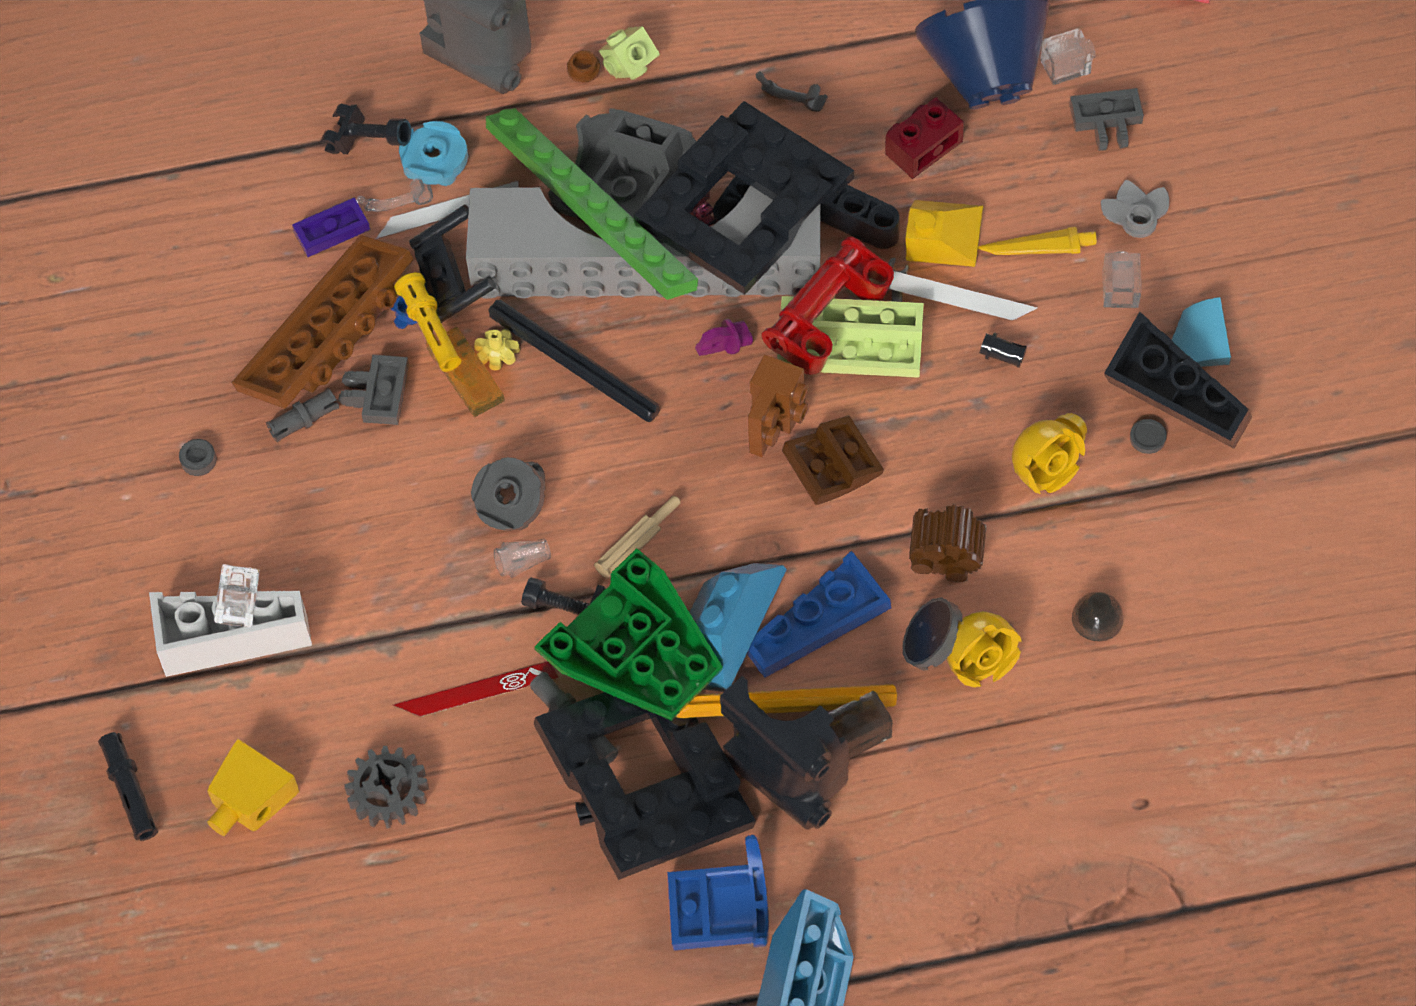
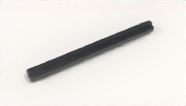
[488,300,660,422]

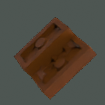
[782,415,884,505]

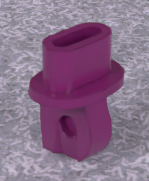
[695,319,753,356]

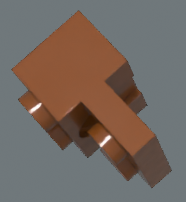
[748,354,808,458]

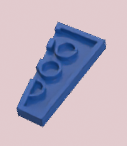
[747,551,891,678]

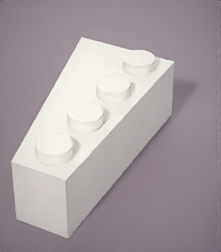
[149,591,312,677]

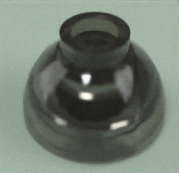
[1072,591,1124,641]

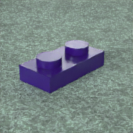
[292,197,370,257]

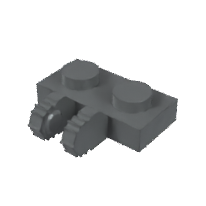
[1069,88,1144,151]
[338,355,409,425]

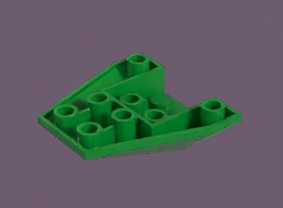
[534,548,723,721]

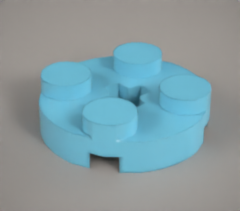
[399,121,468,186]

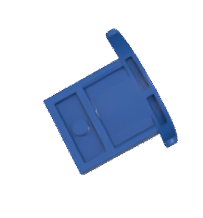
[667,835,769,951]

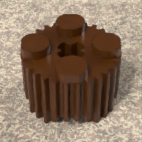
[909,504,987,582]

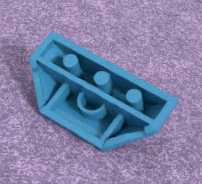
[690,563,787,692]
[757,889,854,1006]

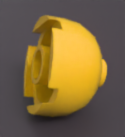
[1011,420,1085,494]
[947,611,1022,688]

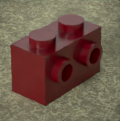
[885,97,964,179]

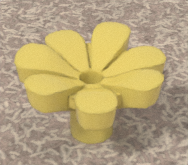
[474,329,520,370]

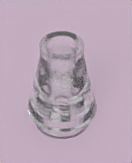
[494,538,551,578]

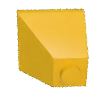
[906,200,983,267]

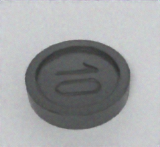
[1130,419,1167,454]

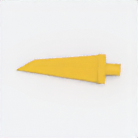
[978,227,1097,255]

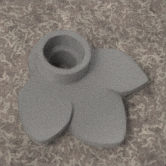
[1101,180,1169,238]

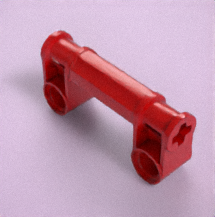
[761,237,894,375]

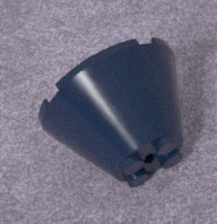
[915,0,1050,110]

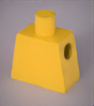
[207,739,300,836]

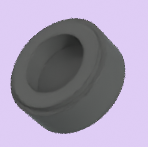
[179,439,217,476]

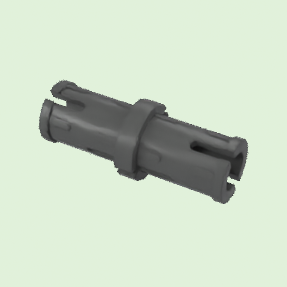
[266,388,339,442]

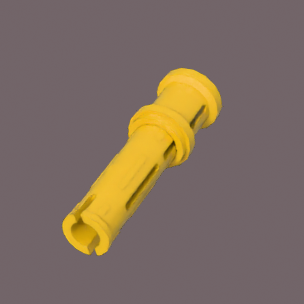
[394,272,461,372]

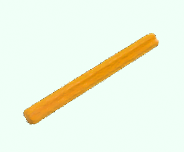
[676,684,897,718]

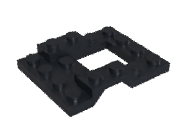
[634,101,854,295]
[533,692,756,880]

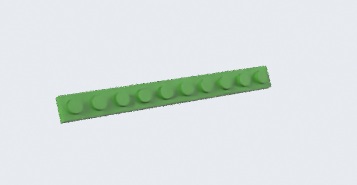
[486,108,698,300]

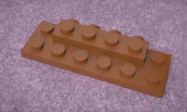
[231,235,414,409]

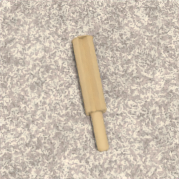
[594,496,680,580]

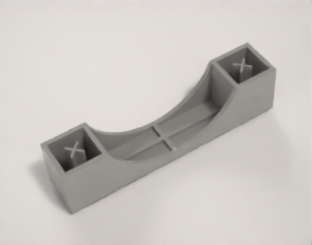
[466,186,820,299]

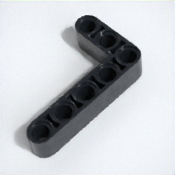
[713,176,900,249]

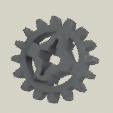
[344,746,429,828]

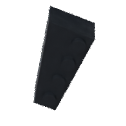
[1104,312,1252,449]

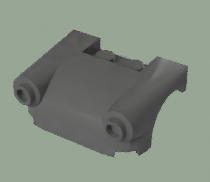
[420,0,531,94]
[548,108,696,244]

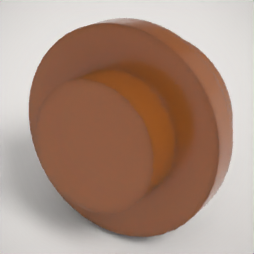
[567,50,601,83]

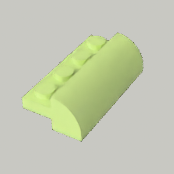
[777,296,924,378]

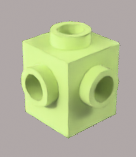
[599,26,660,80]

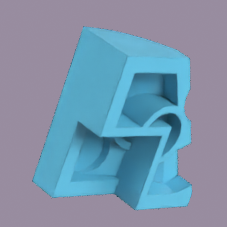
[1171,297,1231,367]

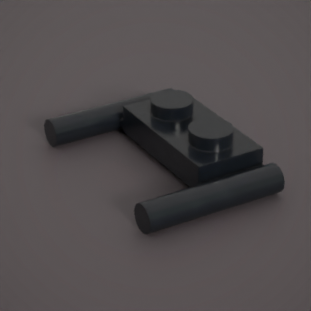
[409,204,496,323]

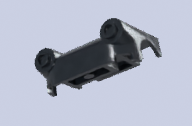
[720,676,848,830]

